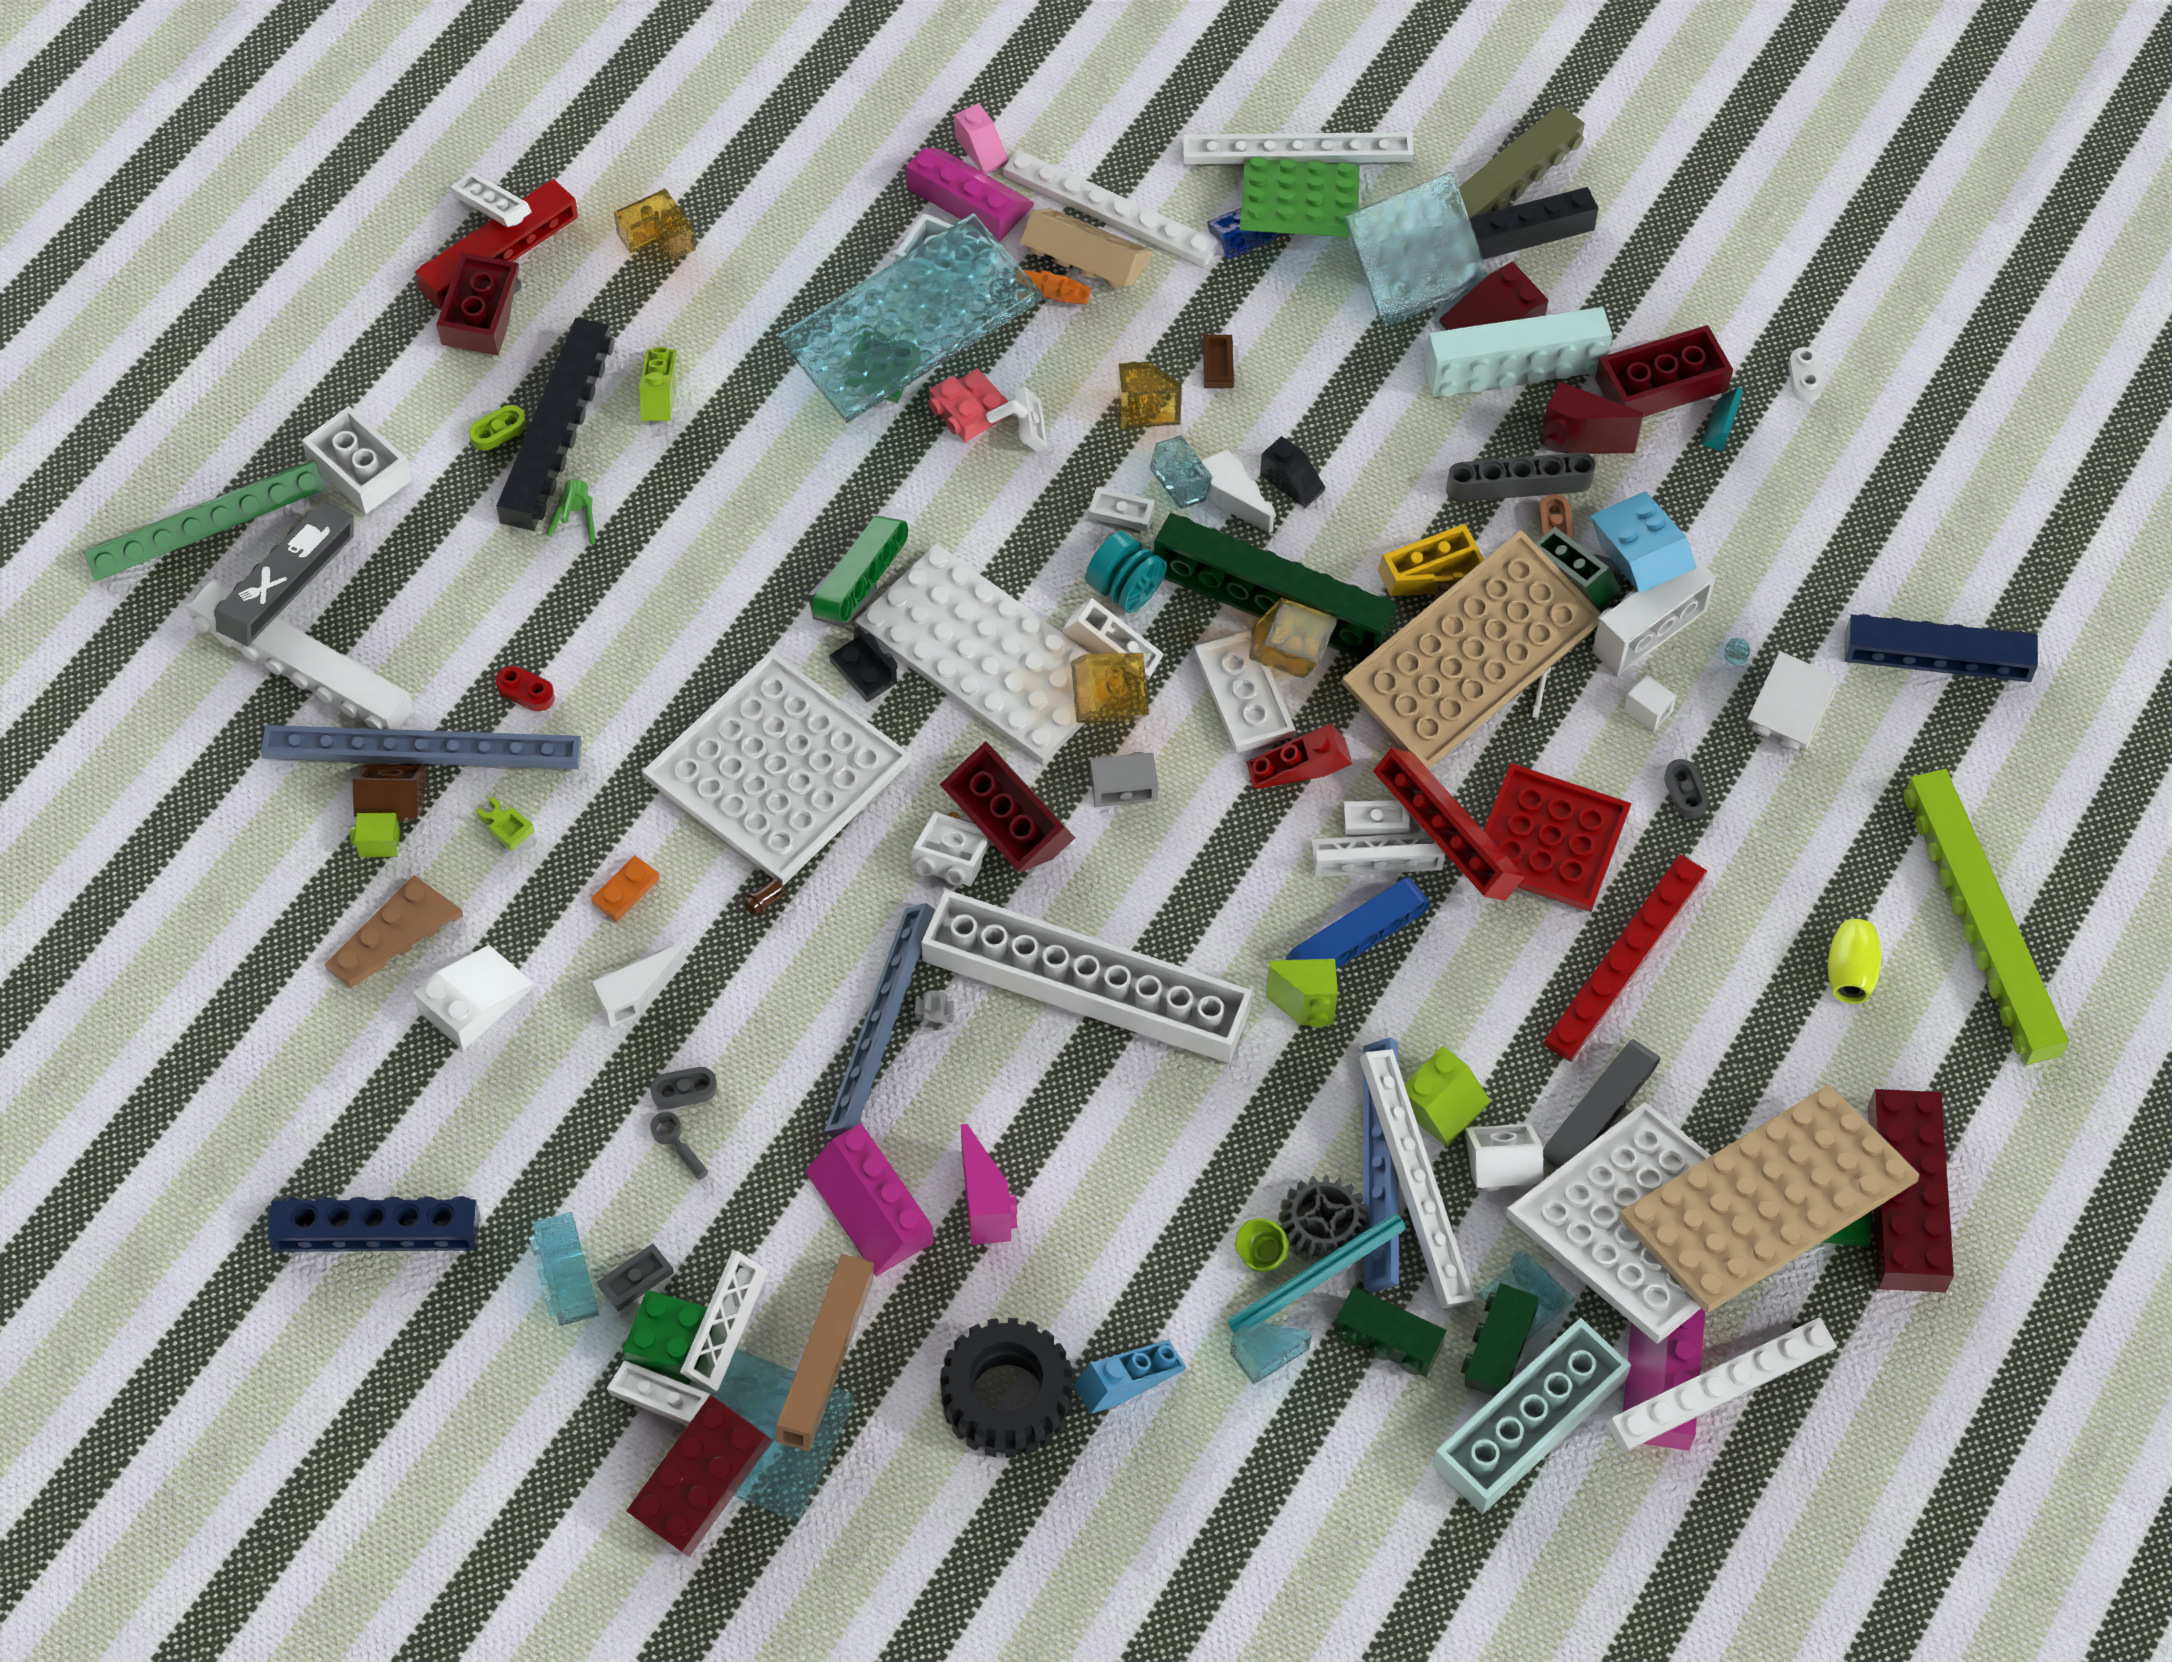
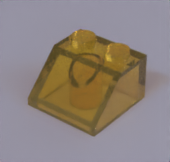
[1117,361,1182,429]
[1249,598,1336,679]

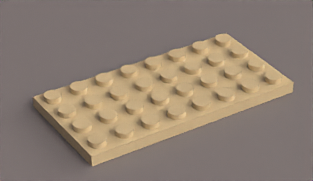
[1341,529,1601,770]
[1619,1084,1919,1313]

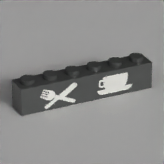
[214,500,354,647]

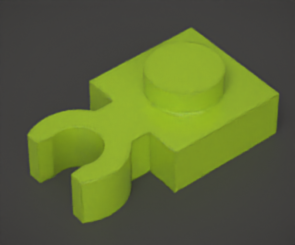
[477,797,535,851]

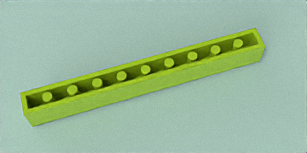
[1904,769,2070,1065]

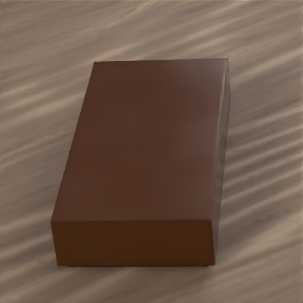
[1203,335,1234,388]

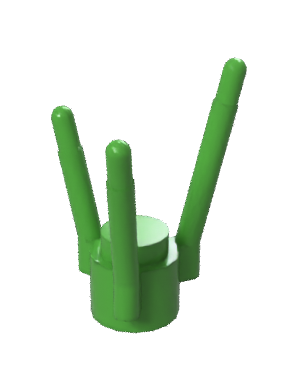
[547,479,596,545]

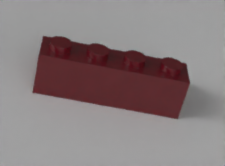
[939,741,1076,873]

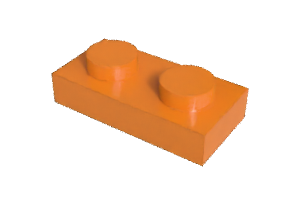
[591,855,660,922]

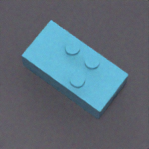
[1590,491,1697,593]

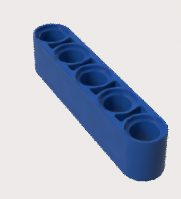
[1285,877,1431,970]

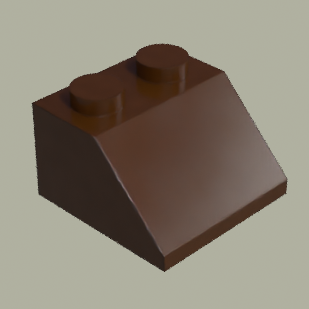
[353,764,428,822]

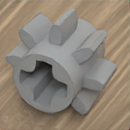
[914,990,954,1031]

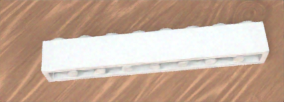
[188,580,414,730]

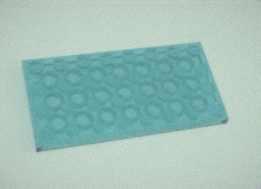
[778,213,1043,424]

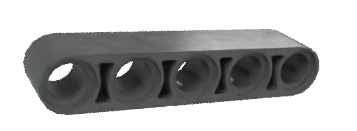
[1446,452,1596,502]
[1543,1039,1661,1168]

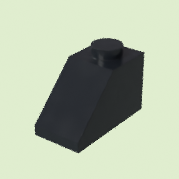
[1260,436,1325,508]

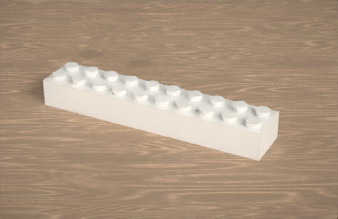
[921,889,1253,1064]

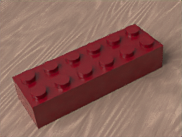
[1867,1089,1954,1293]

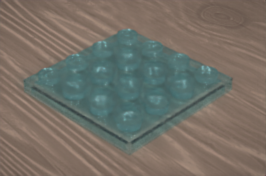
[1343,172,1488,327]
[709,1349,856,1522]

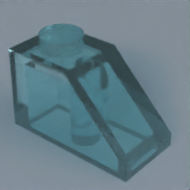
[1230,1322,1312,1385]

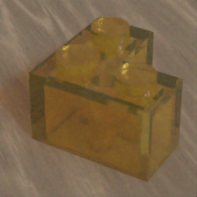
[614,188,696,262]

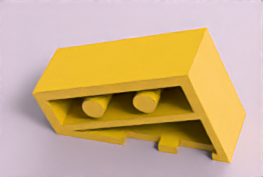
[1377,524,1484,596]

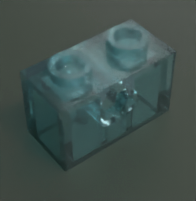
[1150,435,1213,509]

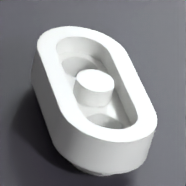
[1788,347,1824,402]

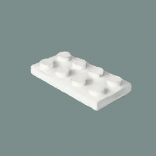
[1194,630,1296,753]

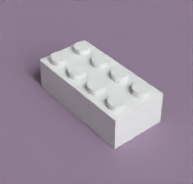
[1592,556,1716,676]

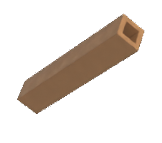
[776,1254,874,1452]

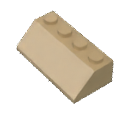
[1020,208,1154,289]

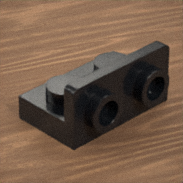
[829,626,898,703]

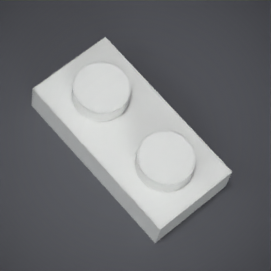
[1088,487,1155,532]
[1343,800,1410,836]

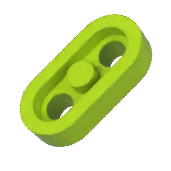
[469,405,526,451]

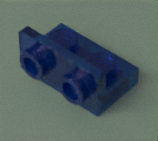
[1207,208,1278,258]

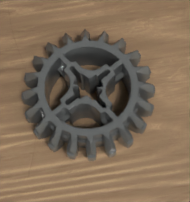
[1278,1174,1370,1262]

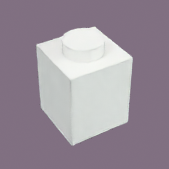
[1624,675,1677,732]

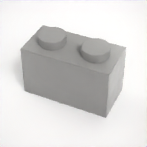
[1090,752,1158,807]

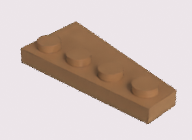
[325,875,463,988]

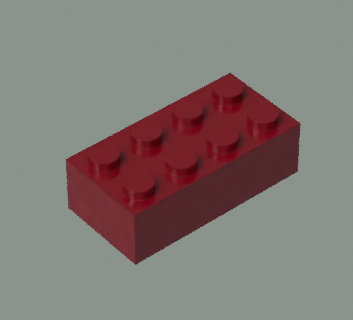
[1595,325,1733,417]
[626,1394,773,1557]

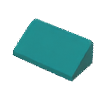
[1702,387,1743,451]

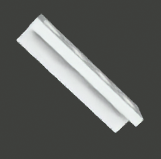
[1311,833,1445,877]
[680,1251,768,1393]

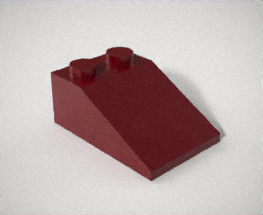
[436,252,519,355]
[1439,261,1549,330]
[1540,382,1644,454]

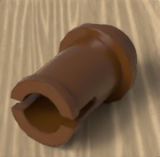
[744,878,786,916]

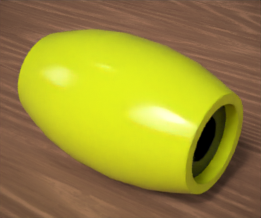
[1828,919,1882,1004]

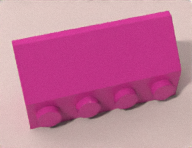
[906,148,1034,242]
[805,1123,934,1277]
[1623,1308,1705,1451]

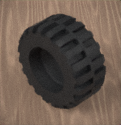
[940,1317,1073,1458]

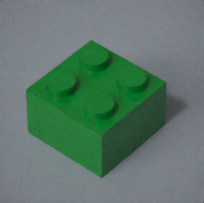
[623,1290,714,1385]

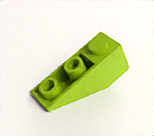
[639,347,677,421]

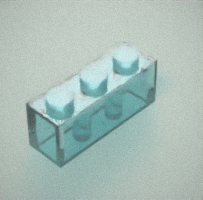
[529,1212,599,1327]

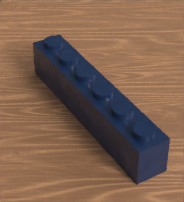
[1844,614,2038,682]

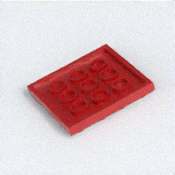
[1484,763,1632,912]

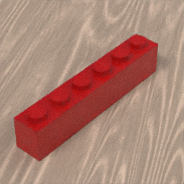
[415,178,578,310]
[1373,747,1525,901]

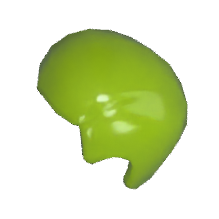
[1235,1217,1289,1272]

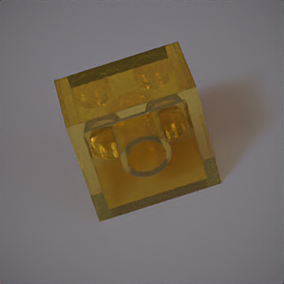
[1071,653,1149,723]

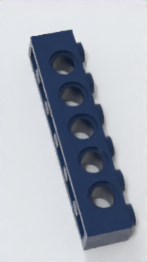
[268,1196,480,1252]

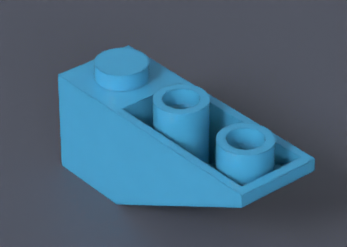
[1074,1340,1186,1414]

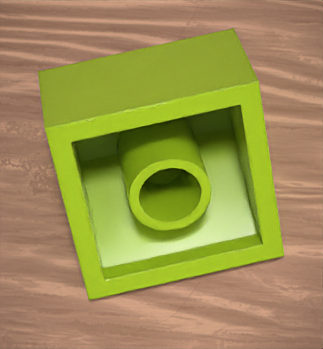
[1266,959,1338,1028]
[1404,1045,1490,1147]

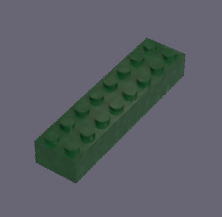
[1154,512,1397,660]

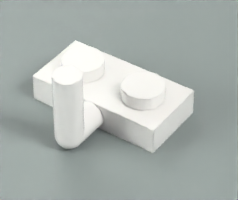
[986,386,1047,453]

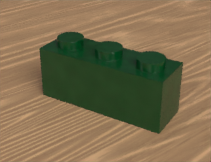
[1535,527,1622,610]
[1461,1283,1539,1397]
[1334,1286,1447,1377]

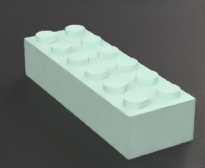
[1424,307,1612,398]
[1432,1318,1631,1515]

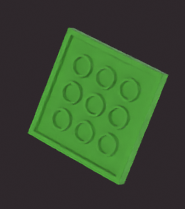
[1240,157,1360,238]

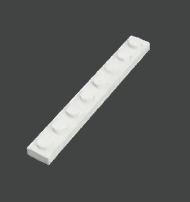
[1183,132,1414,164]
[1003,149,1219,268]
[1359,1049,1475,1309]
[1605,1317,1837,1454]

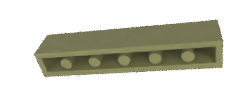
[1442,105,1585,223]

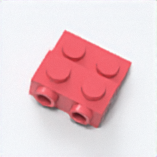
[928,368,1010,443]

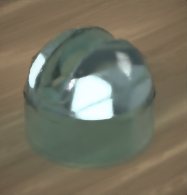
[1724,637,1750,665]

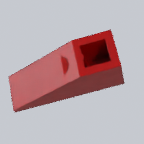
[1246,723,1353,790]

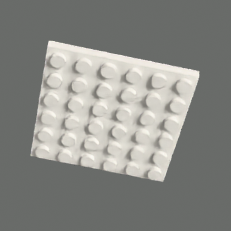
[642,650,912,886]
[1506,1102,1712,1344]

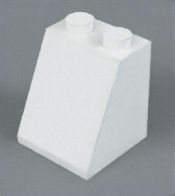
[1748,651,1838,751]

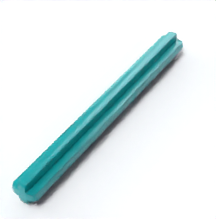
[1228,1213,1406,1336]

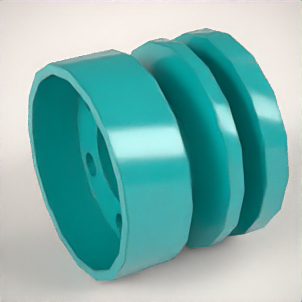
[1085,531,1167,614]

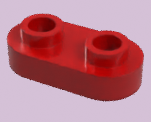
[495,666,555,711]

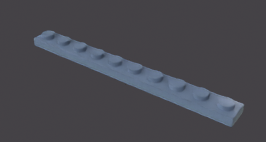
[261,725,582,769]

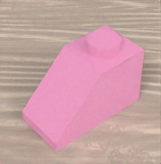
[954,103,1008,174]

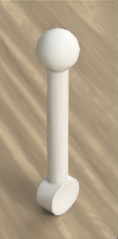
[1532,668,1551,718]

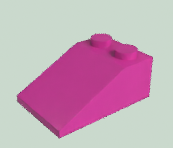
[961,1124,1017,1245]

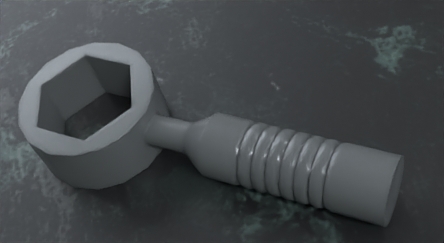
[650,1112,709,1180]

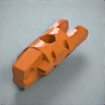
[1015,269,1091,305]

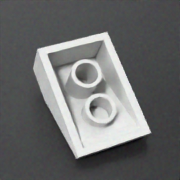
[413,945,535,1051]

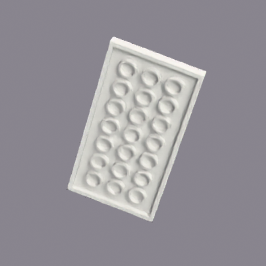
[855,543,1124,765]

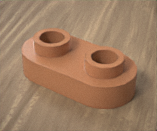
[1539,494,1574,539]

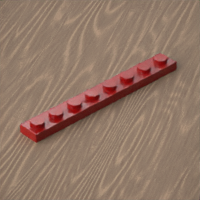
[1543,854,1707,1062]

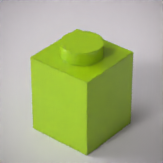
[350,813,400,857]

